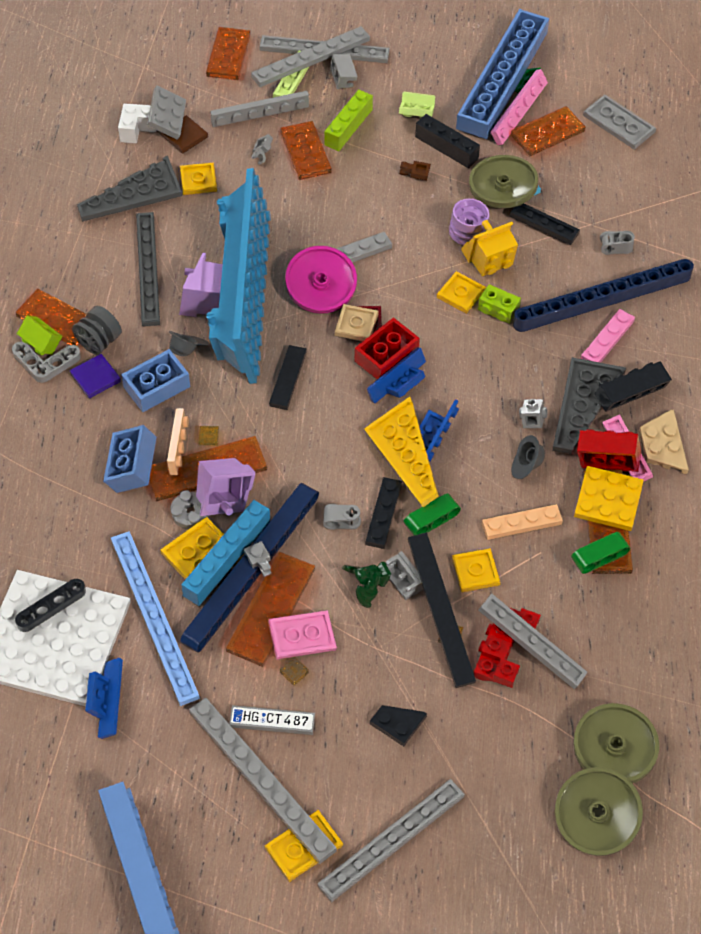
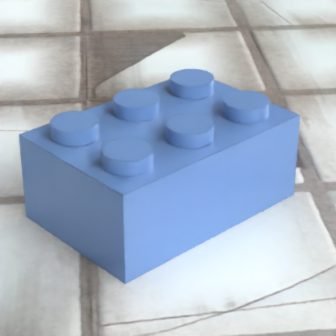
[121,349,190,412]
[103,425,157,493]

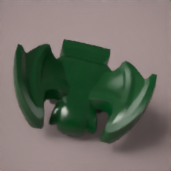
[342,561,391,608]

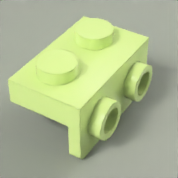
[399,91,436,118]

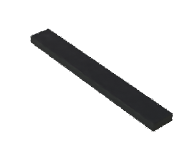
[407,532,476,688]

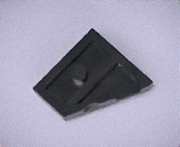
[370,705,427,747]

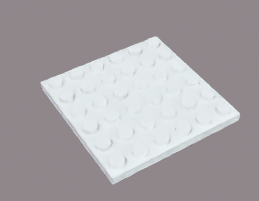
[0,570,131,707]

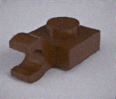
[399,161,431,181]

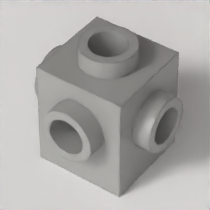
[519,399,547,428]

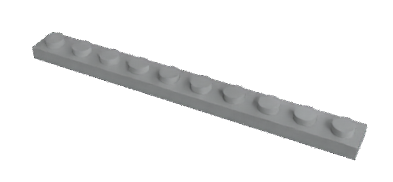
[189,698,337,864]

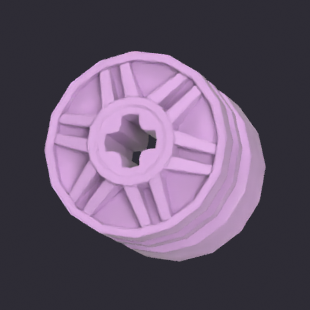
[449,199,489,245]

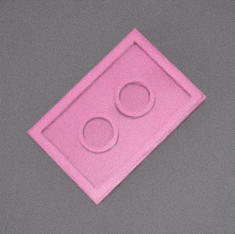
[268,610,337,659]

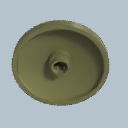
[469,155,538,208]
[573,703,659,784]
[555,767,643,856]

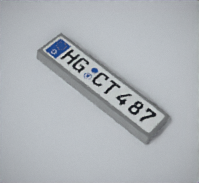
[229,705,315,735]

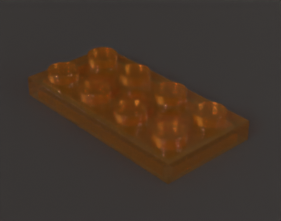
[206,27,250,80]
[511,106,586,157]
[280,121,332,180]
[16,288,86,345]

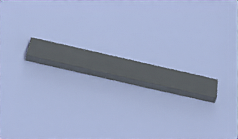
[136,212,160,327]

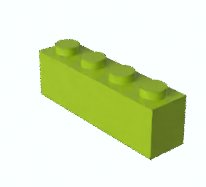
[324,89,373,151]

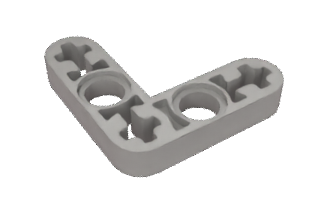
[12,342,81,383]

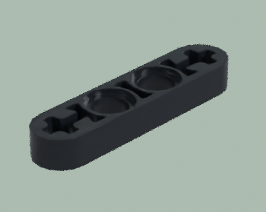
[15,578,86,632]

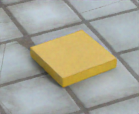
[180,162,217,195]
[436,271,486,314]
[452,548,500,592]

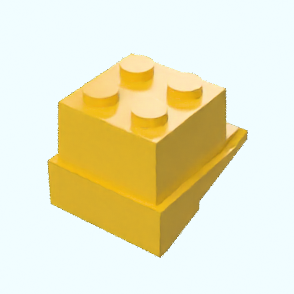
[461,220,518,276]

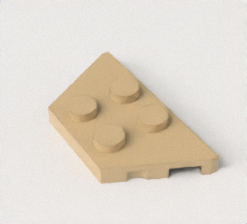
[639,410,689,474]

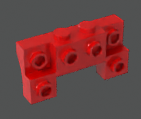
[474,607,541,688]

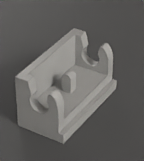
[330,54,358,89]
[385,551,423,600]

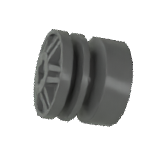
[72,306,122,355]

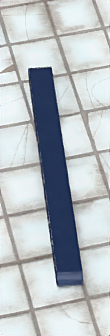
[513,259,694,332]
[180,483,319,653]

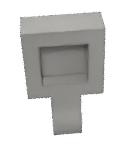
[252,134,273,165]
[244,541,271,577]

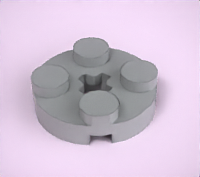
[171,490,209,529]

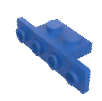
[367,347,426,403]
[420,399,459,462]
[85,658,123,739]

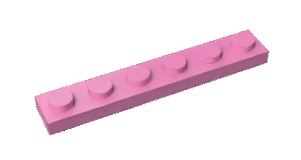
[491,69,548,145]

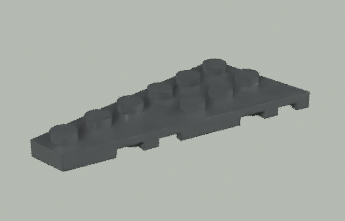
[77,155,182,222]

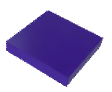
[70,354,121,399]

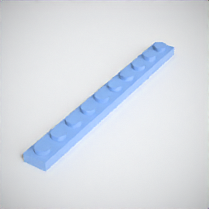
[111,531,200,706]

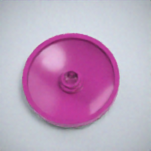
[285,246,357,314]

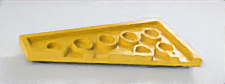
[364,397,439,507]

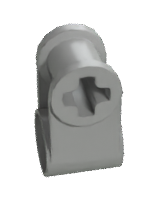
[600,230,635,255]
[323,504,361,530]

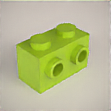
[478,284,521,324]
[17,315,63,355]

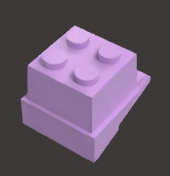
[179,253,223,317]
[196,458,256,516]

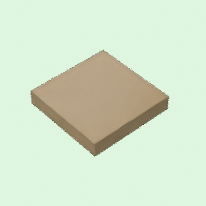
[335,304,379,341]

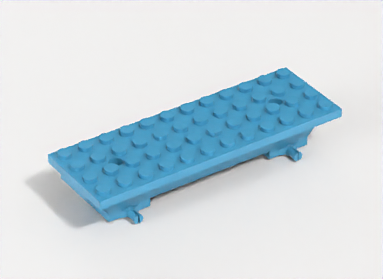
[206,168,271,384]

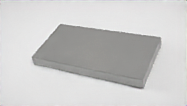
[583,95,656,150]

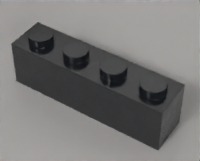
[415,114,480,169]
[594,361,672,412]

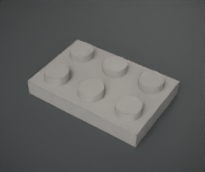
[147,85,186,139]

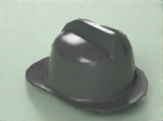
[169,331,210,356]
[511,435,545,479]

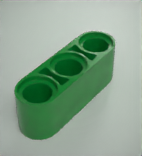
[404,493,461,535]
[571,532,631,574]

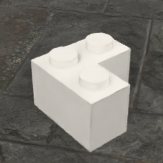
[118,104,156,143]

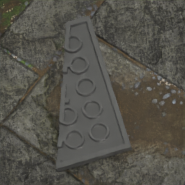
[552,357,626,454]

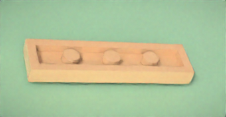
[167,409,189,475]
[482,504,563,540]

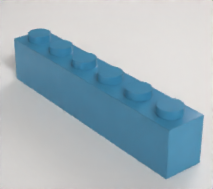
[181,500,270,606]

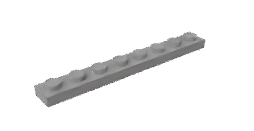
[251,26,370,87]

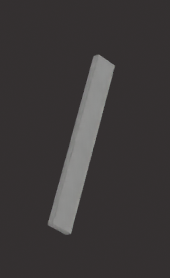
[260,35,390,63]
[318,779,465,903]

